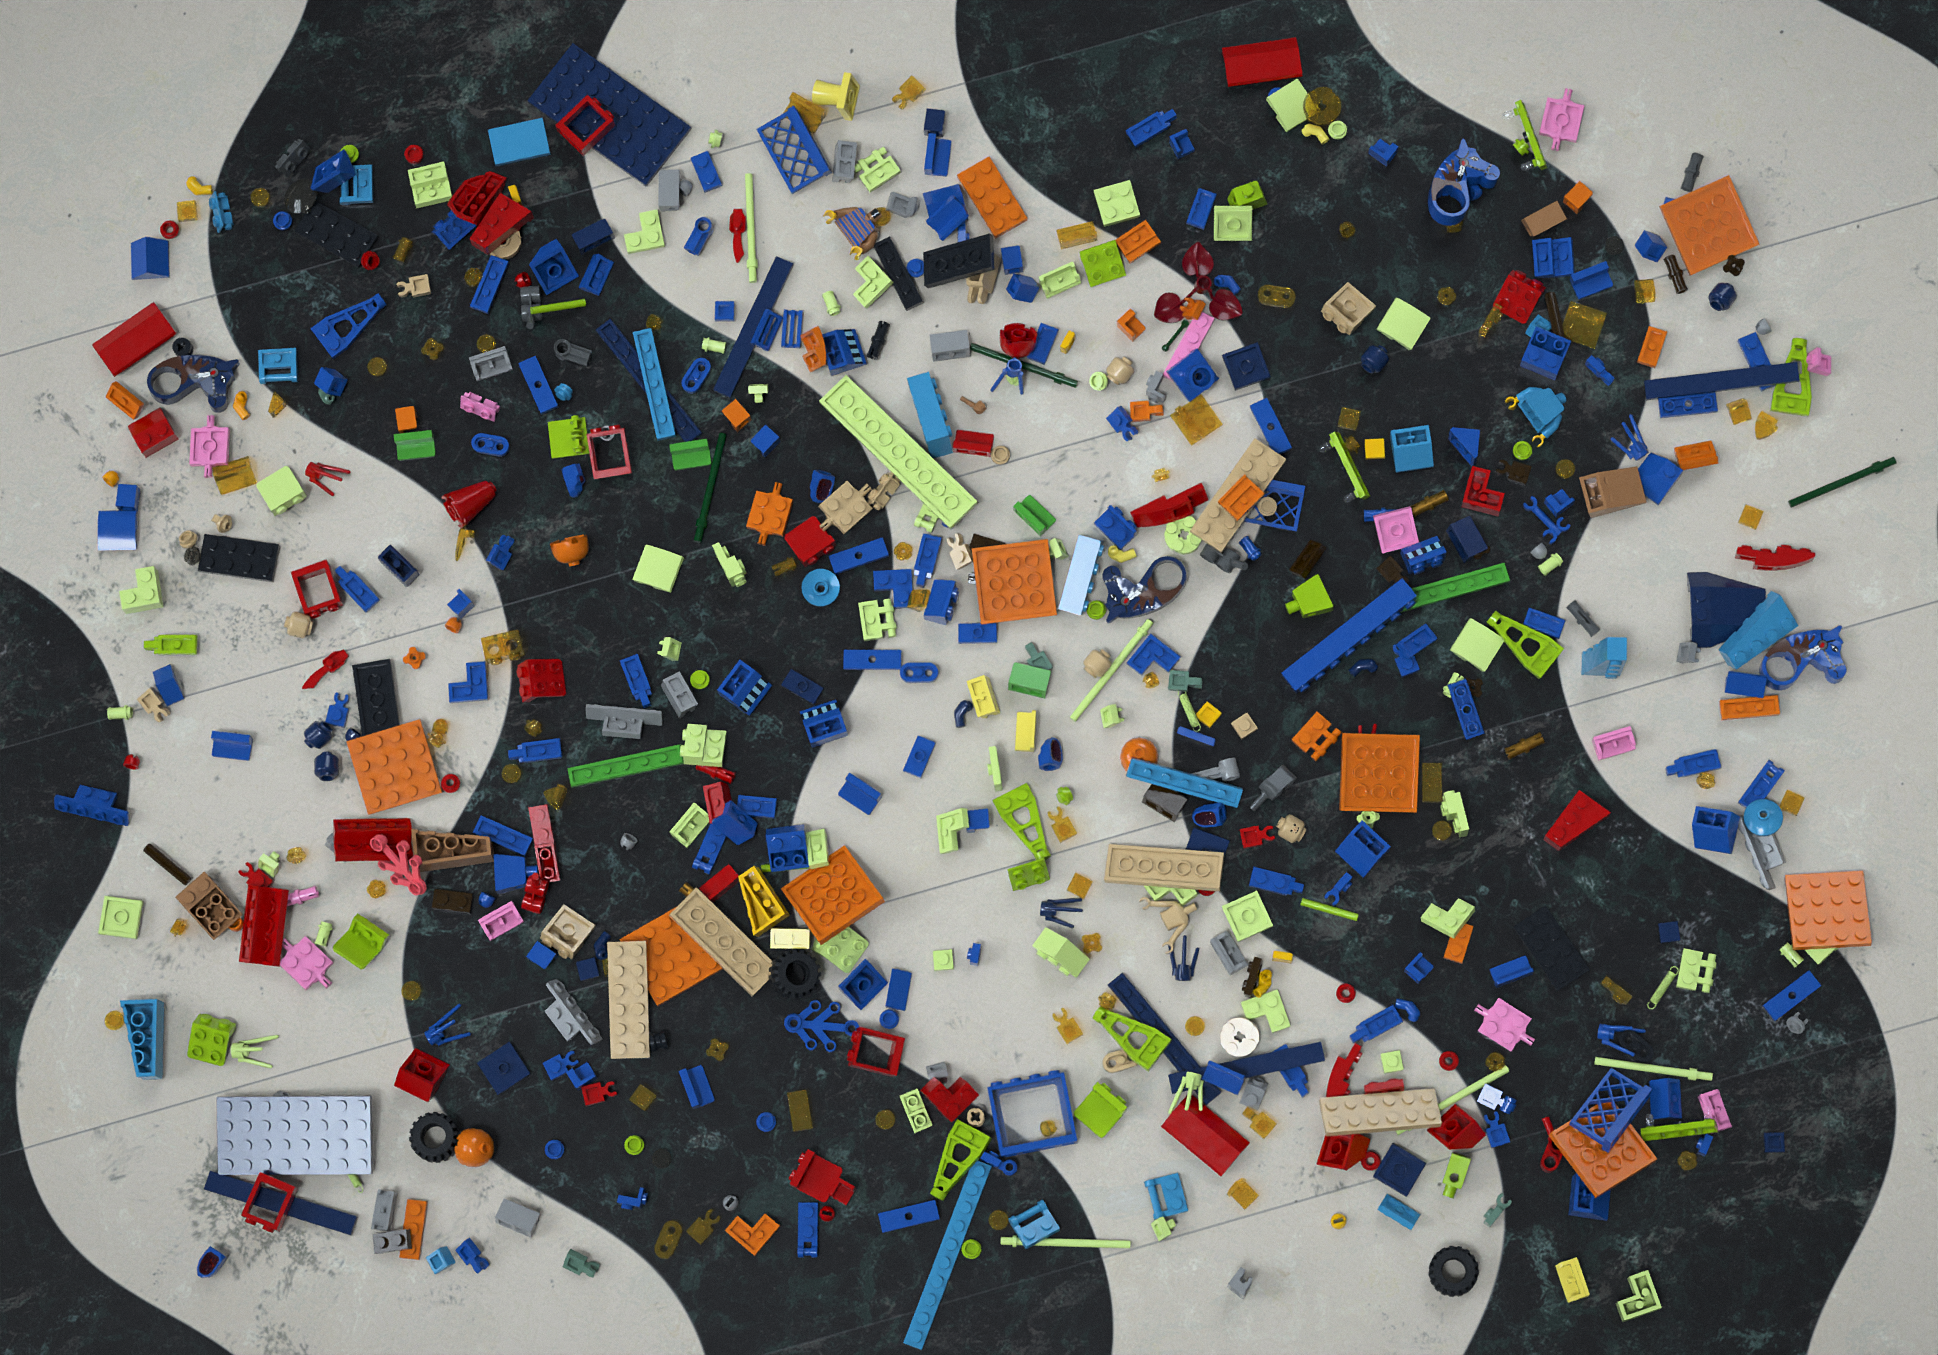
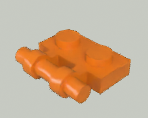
[1291,712,1341,761]

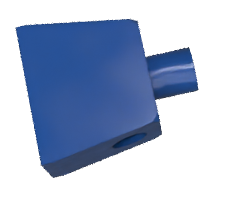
[494,854,539,894]

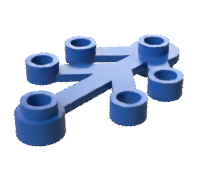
[784,1000,859,1053]

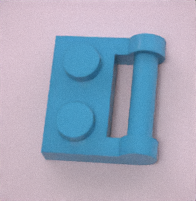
[340,165,373,205]
[258,348,298,384]
[1144,1173,1188,1220]
[1008,1200,1060,1249]

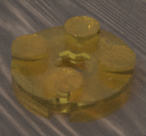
[1303,87,1341,125]

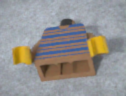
[823,207,882,260]

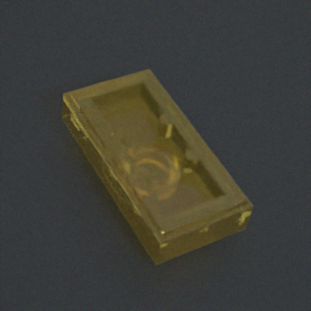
[1422,763,1442,802]
[787,1090,813,1132]

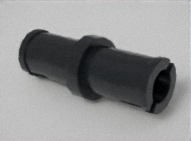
[866,321,890,360]

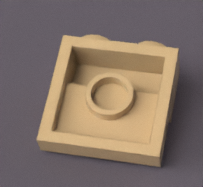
[1321,282,1376,336]
[540,905,595,959]

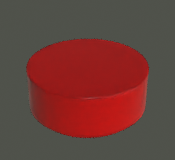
[404,145,424,165]

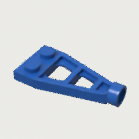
[310,293,387,359]

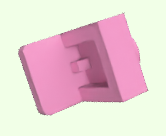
[1806,347,1831,376]

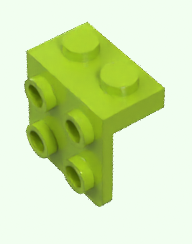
[332,913,389,969]
[187,1014,236,1066]
[1074,1082,1127,1138]

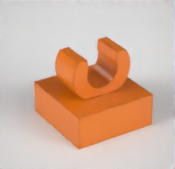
[1180,298,1206,320]

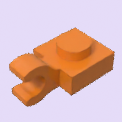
[1130,401,1164,422]

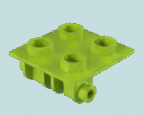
[1079,240,1126,287]
[548,415,589,459]
[1007,858,1050,891]

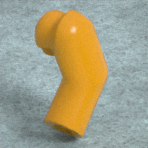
[233,391,250,420]

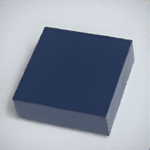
[1658,921,1680,944]
[576,957,600,982]
[1763,1132,1785,1153]

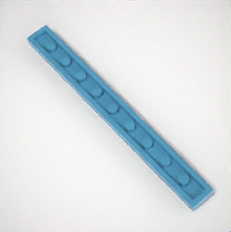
[903,1161,992,1350]

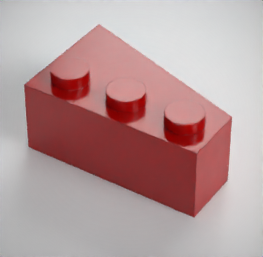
[470,193,534,255]
[1543,790,1611,851]

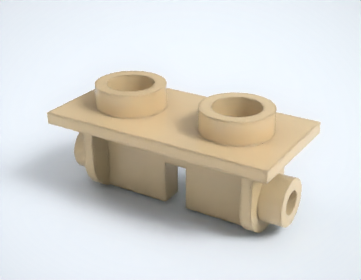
[867,472,900,511]

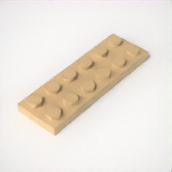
[1190,438,1286,553]
[1104,844,1224,891]
[669,887,772,996]
[607,941,650,1059]
[1319,1089,1442,1136]

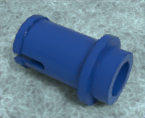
[1239,536,1262,561]

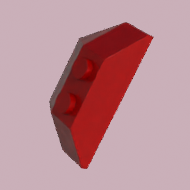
[447,171,507,226]

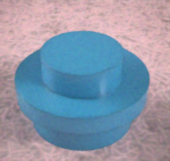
[554,383,573,401]

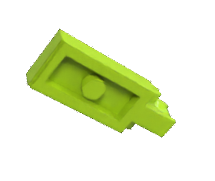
[144,635,198,655]

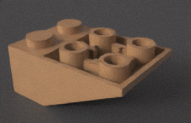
[1579,466,1647,518]
[175,872,243,940]

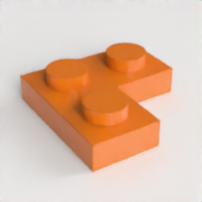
[725,1214,780,1256]

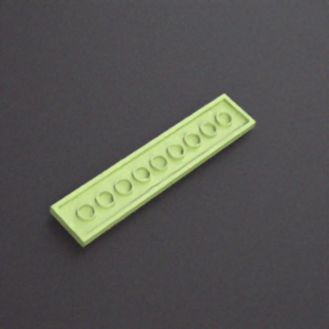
[819,375,978,529]

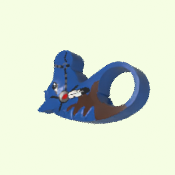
[1428,139,1500,226]
[1759,625,1846,690]

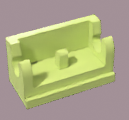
[1039,262,1081,299]
[670,803,709,848]

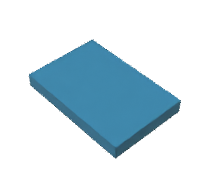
[488,118,551,166]

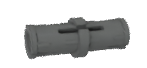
[1681,153,1704,192]
[1566,600,1600,637]

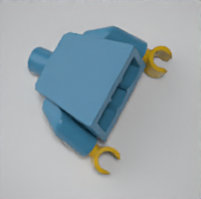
[1505,387,1566,448]

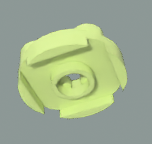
[1164,516,1202,555]

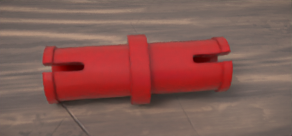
[696,765,736,784]

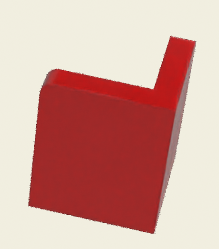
[829,1177,856,1206]

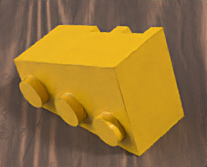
[738,866,790,937]

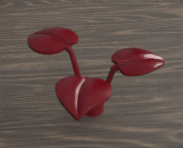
[1154,242,1243,323]

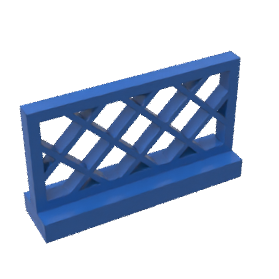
[756,106,832,194]
[1244,480,1305,532]
[1569,1068,1652,1153]

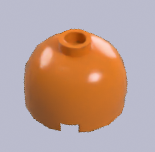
[550,535,589,567]
[1120,737,1159,772]
[454,1128,494,1167]

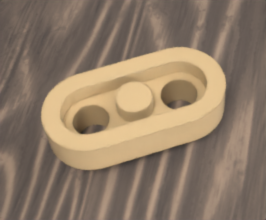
[1103,1048,1138,1073]

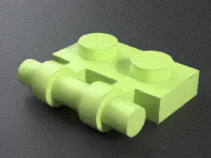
[854,147,901,193]
[858,599,897,641]
[1676,948,1717,993]

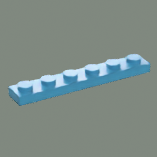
[633,328,676,441]
[1126,757,1243,808]

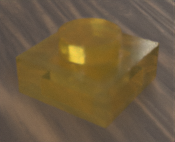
[177,200,198,222]
[1337,407,1361,431]
[1738,504,1764,530]
[1779,790,1804,816]
[1067,873,1093,899]
[629,1084,656,1111]

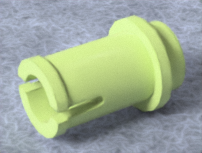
[822,291,841,316]
[702,337,726,354]
[1538,553,1563,576]
[1443,672,1464,698]
[107,705,133,720]
[314,921,333,947]
[1779,942,1804,968]

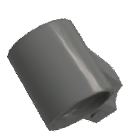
[554,339,592,367]

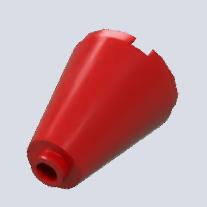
[442,480,496,528]

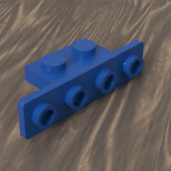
[54,785,129,826]

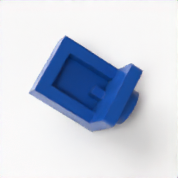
[617,1187,648,1210]

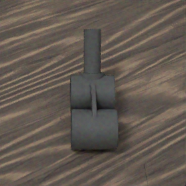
[520,286,542,329]
[1200,544,1248,574]
[1250,764,1297,811]

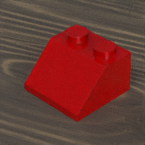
[128,407,179,458]
[394,1048,450,1102]

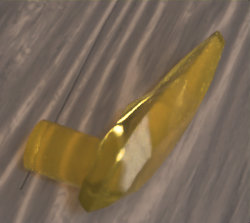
[455,527,475,561]

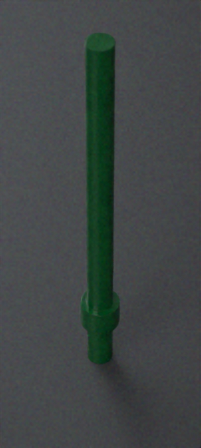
[970,343,1078,388]
[694,433,727,543]
[1788,457,1897,508]

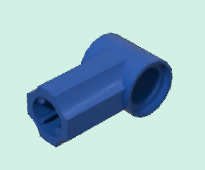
[684,217,714,256]

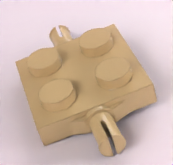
[818,481,873,534]

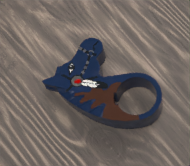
[147,355,240,413]
[1102,556,1187,624]

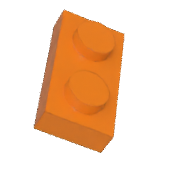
[1637,326,1667,368]
[106,381,144,420]
[1443,924,1474,964]

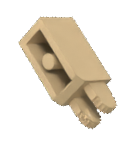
[966,253,1001,304]

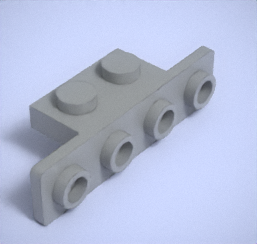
[585,704,663,739]
[1738,817,1786,890]
[545,979,603,1045]

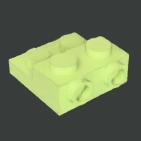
[712,542,747,587]
[680,724,727,767]
[1440,790,1469,838]

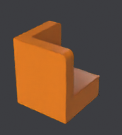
[1563,181,1593,214]
[1117,309,1145,342]
[722,399,752,432]
[395,406,417,434]

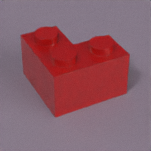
[1461,466,1505,517]
[920,1077,979,1122]

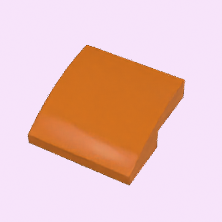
[800,326,826,373]

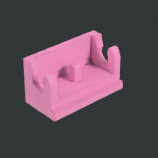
[1592,726,1636,761]
[478,901,524,941]
[1698,1089,1732,1134]

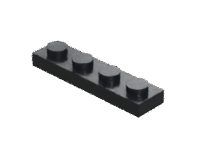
[874,236,923,311]

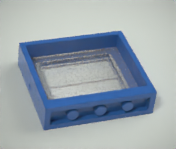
[987,1070,1078,1158]

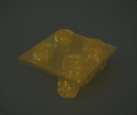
[1563,301,1607,349]
[1170,395,1223,446]

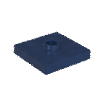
[1222,342,1271,391]
[1185,828,1230,856]
[477,1042,531,1096]
[1373,1143,1426,1197]

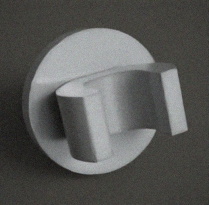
[1786,1012,1808,1034]

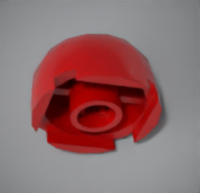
[999,323,1037,359]

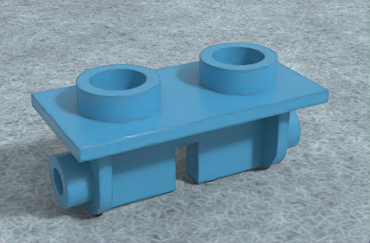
[209,191,234,233]

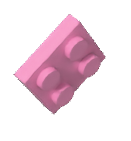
[1373,506,1419,553]

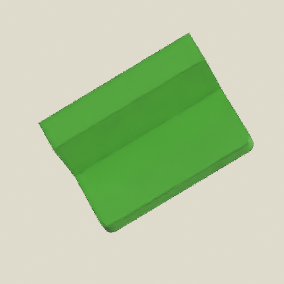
[394,430,436,461]
[669,439,711,471]
[1013,495,1056,537]
[1008,662,1051,699]

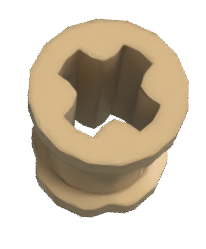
[967,1108,985,1128]

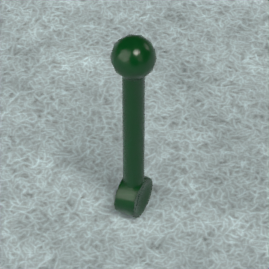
[1162,320,1189,352]

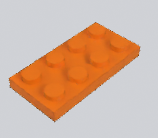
[957,157,1027,239]

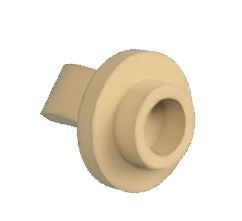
[211,514,232,533]

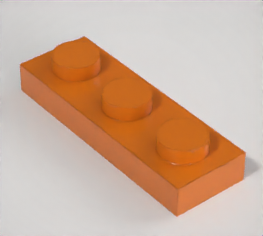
[1719,695,1780,721]
[399,1199,428,1260]

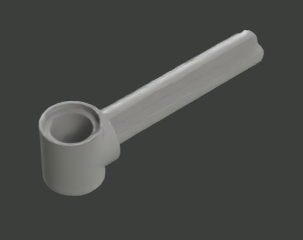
[1191,758,1240,781]

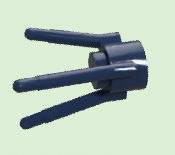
[1040,898,1083,928]
[1168,935,1199,981]

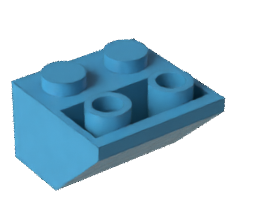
[1390,425,1434,473]

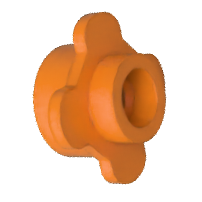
[403,647,426,669]

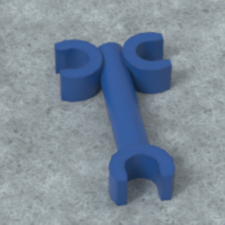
[1523,496,1571,545]

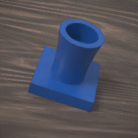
[1166,348,1219,402]

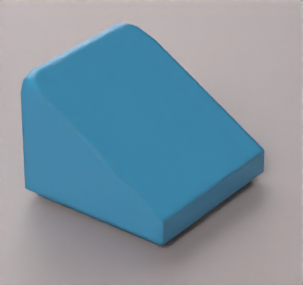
[1525,314,1552,337]
[426,1246,456,1274]

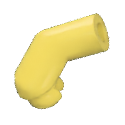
[1302,124,1330,145]
[1108,545,1137,563]

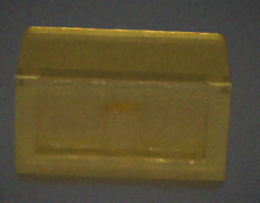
[783,92,826,134]
[1056,221,1097,249]
[212,456,257,495]

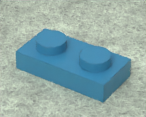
[1377,1194,1421,1230]

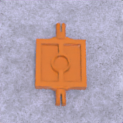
[746,482,794,546]

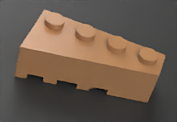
[411,829,494,872]

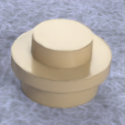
[991,446,1010,465]
[1258,497,1277,516]
[179,530,198,548]

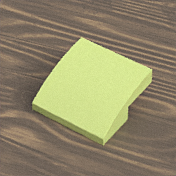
[1266,79,1317,132]
[408,162,452,208]
[1377,298,1431,350]
[632,545,684,593]
[1450,618,1504,672]

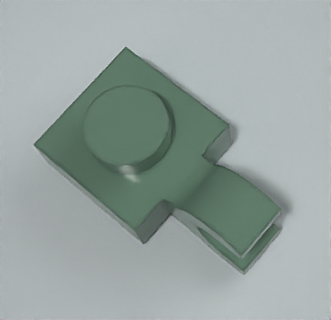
[1025,642,1053,670]
[1168,670,1203,692]
[1483,1193,1512,1228]
[562,1249,600,1278]

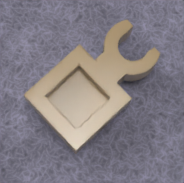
[397,274,431,298]
[947,533,973,570]
[137,687,170,722]

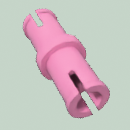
[287,886,319,906]

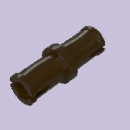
[1663,255,1688,294]

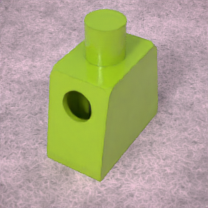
[1227,181,1267,210]
[1285,574,1333,618]
[1442,1152,1471,1199]

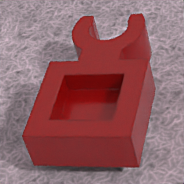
[1239,825,1275,849]
[238,862,274,887]
[581,1081,618,1107]

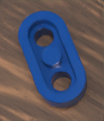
[682,358,711,394]
[471,433,510,457]
[900,663,938,683]

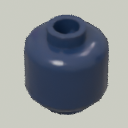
[1708,283,1737,311]
[1361,345,1389,374]
[304,721,332,749]
[314,751,339,781]

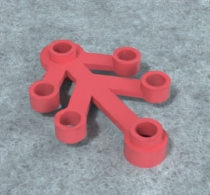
[370,834,427,895]

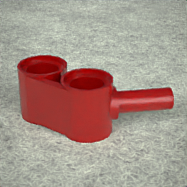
[521,873,549,914]
[1540,1116,1563,1173]

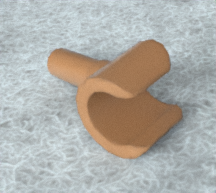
[960,396,986,414]

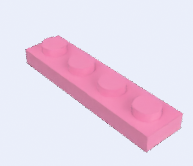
[1163,312,1215,382]

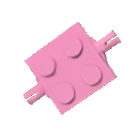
[1539,88,1585,151]
[189,415,230,478]
[280,936,333,990]
[1474,998,1535,1052]

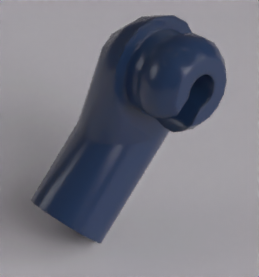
[1348,659,1378,677]
[954,700,973,728]
[594,931,611,960]

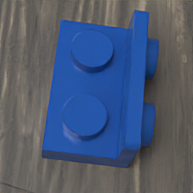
[432,210,477,249]
[1094,505,1137,550]

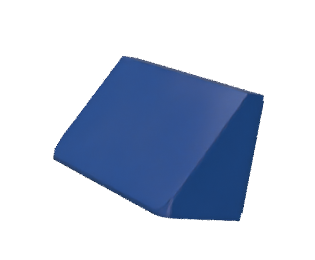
[579,254,614,296]
[885,968,912,1011]

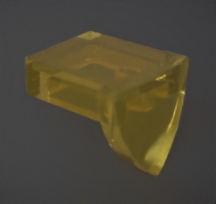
[1755,411,1778,440]
[544,784,567,810]
[1227,1178,1259,1210]

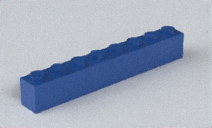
[1281,578,1417,694]

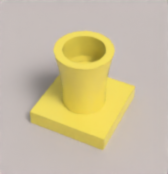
[812,72,860,121]

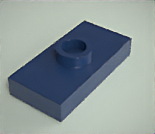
[781,669,824,705]

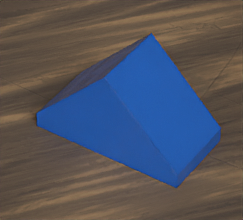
[153,664,185,707]

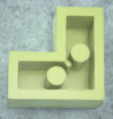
[119,566,164,614]
[1032,927,1090,978]
[1616,1270,1662,1322]

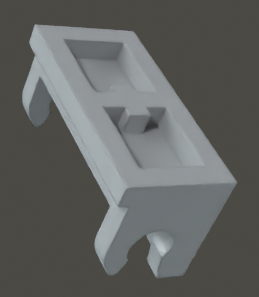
[832,140,857,183]
[658,169,680,212]
[930,330,971,362]
[469,346,513,381]
[661,671,698,718]
[1210,931,1248,976]
[371,1189,397,1232]
[495,1199,540,1238]
[1227,1267,1252,1299]

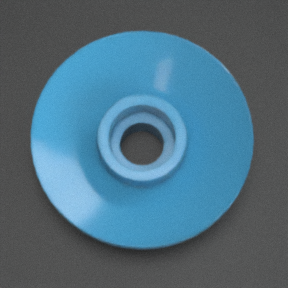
[802,569,840,606]
[1744,799,1783,836]

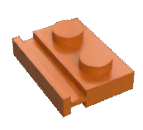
[1115,220,1161,264]
[1674,440,1718,470]
[1218,474,1265,522]

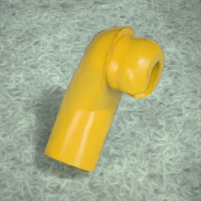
[186,176,213,195]
[1253,969,1272,998]

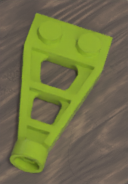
[1770,338,1812,417]
[1487,611,1564,679]
[992,783,1051,860]
[1092,1006,1171,1072]
[930,1119,992,1201]

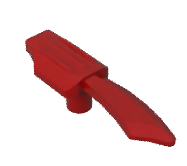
[729,209,746,263]
[302,649,349,689]

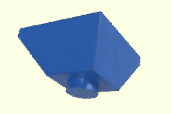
[529,239,578,295]
[1638,453,1683,505]

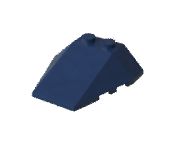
[1687,572,1766,648]

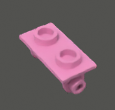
[460,392,500,422]

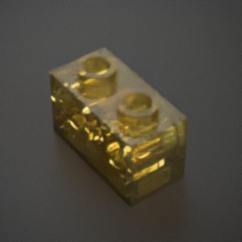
[481,630,525,665]

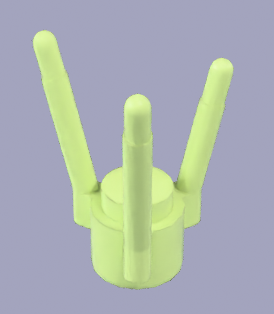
[231,1035,279,1068]
[1168,1072,1204,1114]

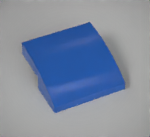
[1532,237,1575,278]
[98,510,138,550]

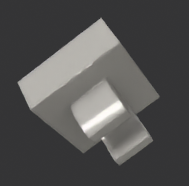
[1676,642,1701,664]
[926,1062,948,1084]

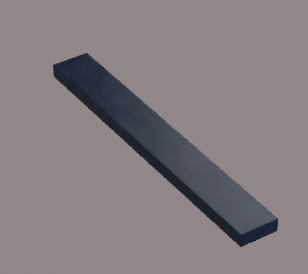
[713,256,793,399]
[596,319,702,442]
[1644,362,1800,401]
[1108,972,1221,1105]
[1168,1042,1325,1094]
[204,1171,358,1236]

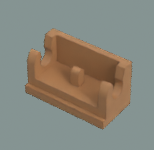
[1521,201,1567,237]

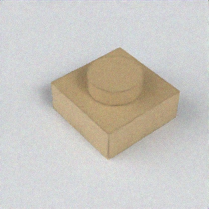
[1231,713,1258,740]

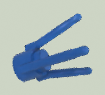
[990,357,1024,395]
[1611,414,1649,461]
[424,1004,471,1046]
[1597,1023,1646,1056]

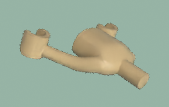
[1139,897,1197,955]

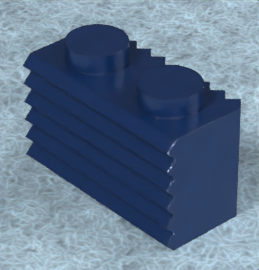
[378,544,420,587]

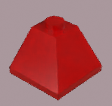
[1427,1104,1486,1150]
[1316,1134,1370,1171]

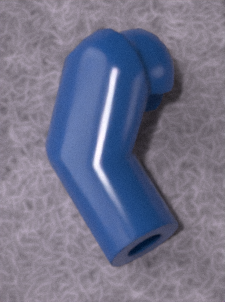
[1213,275,1241,295]
[1395,999,1420,1022]

